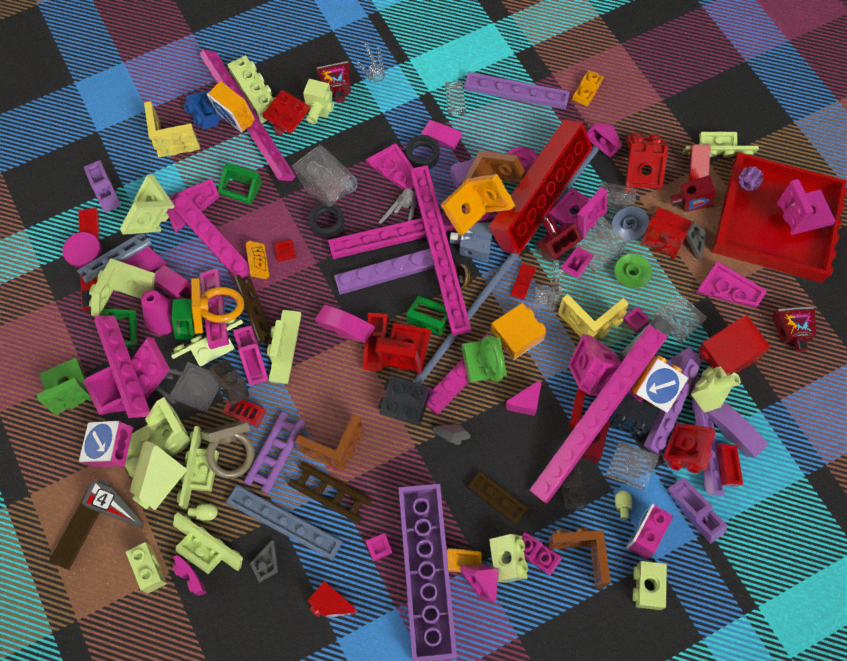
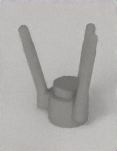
[379,189,417,224]

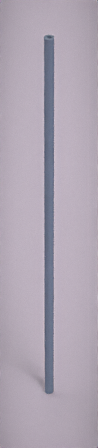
[413,145,599,384]

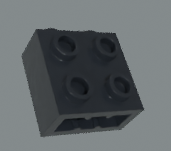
[379,376,432,426]
[608,394,658,438]

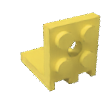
[144,101,200,157]
[558,294,629,340]

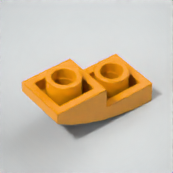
[572,70,604,107]

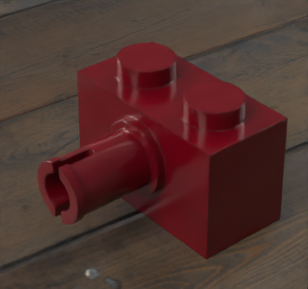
[536,214,582,260]

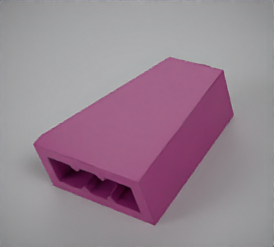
[154,264,192,300]

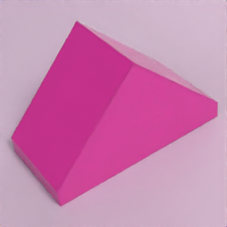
[587,123,622,158]
[561,246,594,280]
[505,381,541,416]
[460,564,499,602]

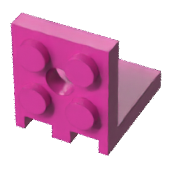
[777,179,835,235]
[549,187,608,240]

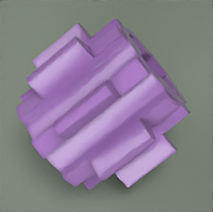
[738,166,764,191]

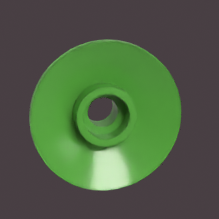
[614,254,652,289]

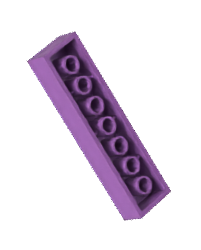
[399,484,457,661]

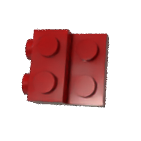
[663,423,716,474]

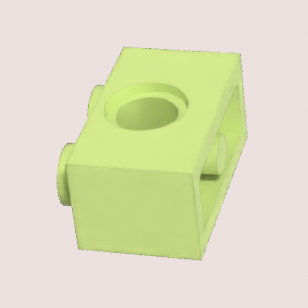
[489,534,528,583]
[126,542,167,594]
[633,561,667,610]

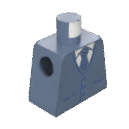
[450,222,492,262]

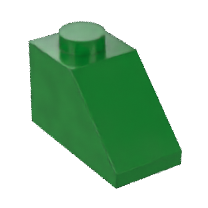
[172,298,195,339]

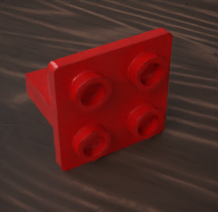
[262,90,310,136]

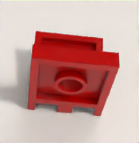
[625,133,668,189]
[640,207,693,259]
[376,323,432,375]

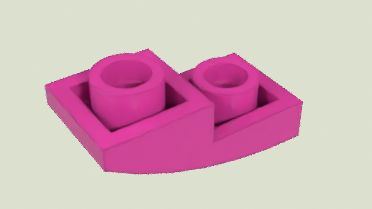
[421,120,462,149]
[522,532,562,576]
[173,555,207,596]

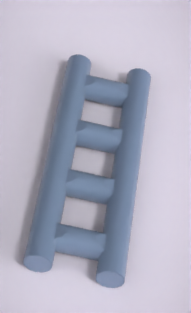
[77,233,152,283]

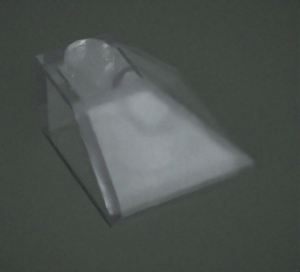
[598,181,636,221]

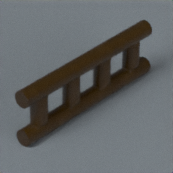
[234,274,273,345]
[288,461,372,524]

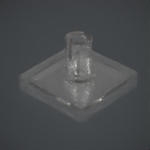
[170,362,224,413]
[606,442,659,490]

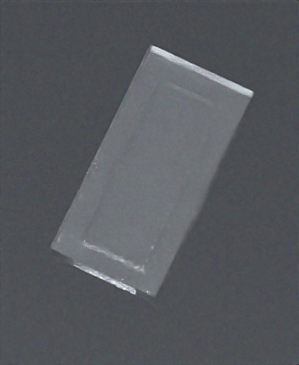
[445,81,466,115]

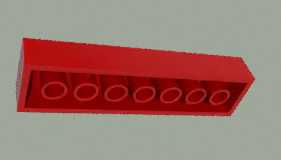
[489,119,593,255]

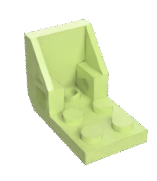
[125,397,191,478]

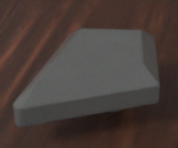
[686,222,706,259]
[433,424,470,445]
[250,541,278,583]

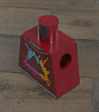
[316,61,351,103]
[772,306,816,352]

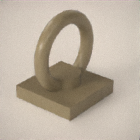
[200,421,255,479]

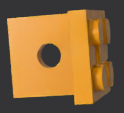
[441,174,515,235]

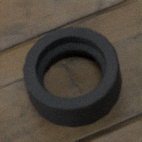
[406,135,440,169]
[309,202,345,239]

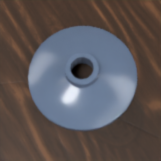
[611,206,649,241]

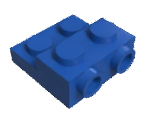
[184,89,224,130]

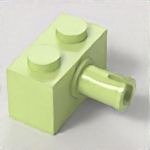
[303,79,334,124]
[691,366,741,413]

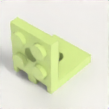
[120,175,174,235]
[89,259,155,317]

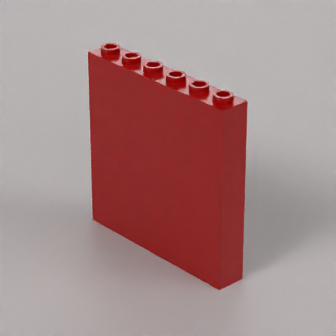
[712,152,847,283]

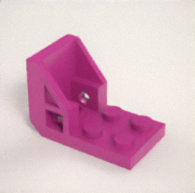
[568,334,643,402]
[84,338,170,415]

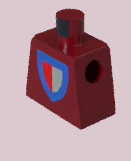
[670,175,716,212]

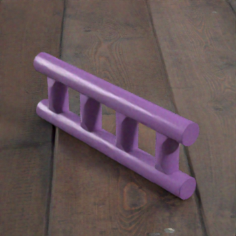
[243,412,305,494]

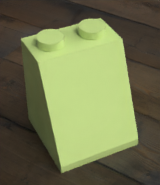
[130,440,187,510]

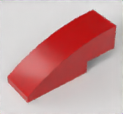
[362,313,389,372]

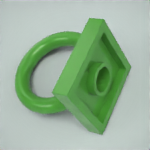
[461,335,507,383]

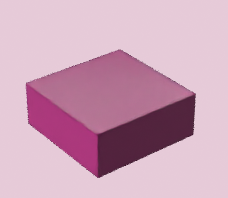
[623,306,651,334]
[366,533,393,562]

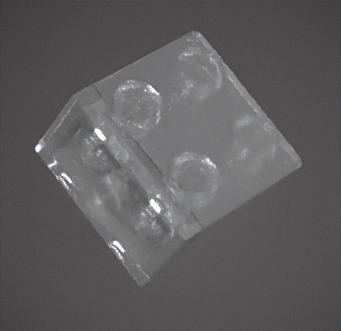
[572,216,626,272]
[532,260,563,310]
[653,293,707,344]

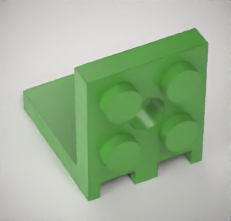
[36,358,92,416]

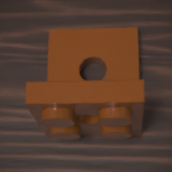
[461,150,526,185]
[295,414,365,471]
[548,528,611,589]

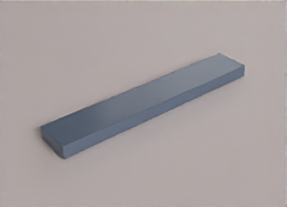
[226,485,343,561]

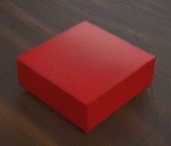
[274,240,296,262]

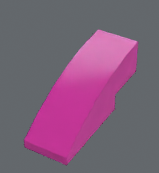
[315,305,375,343]
[233,325,268,386]

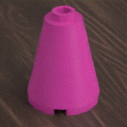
[141,290,174,335]

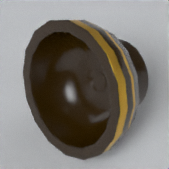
[454,263,473,289]

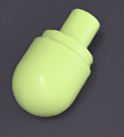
[615,490,632,520]
[188,504,218,520]

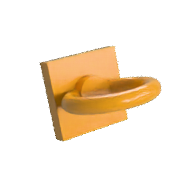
[191,278,244,334]

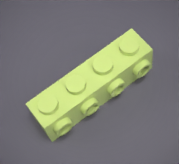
[227,55,276,123]

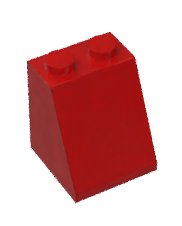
[698,315,770,376]

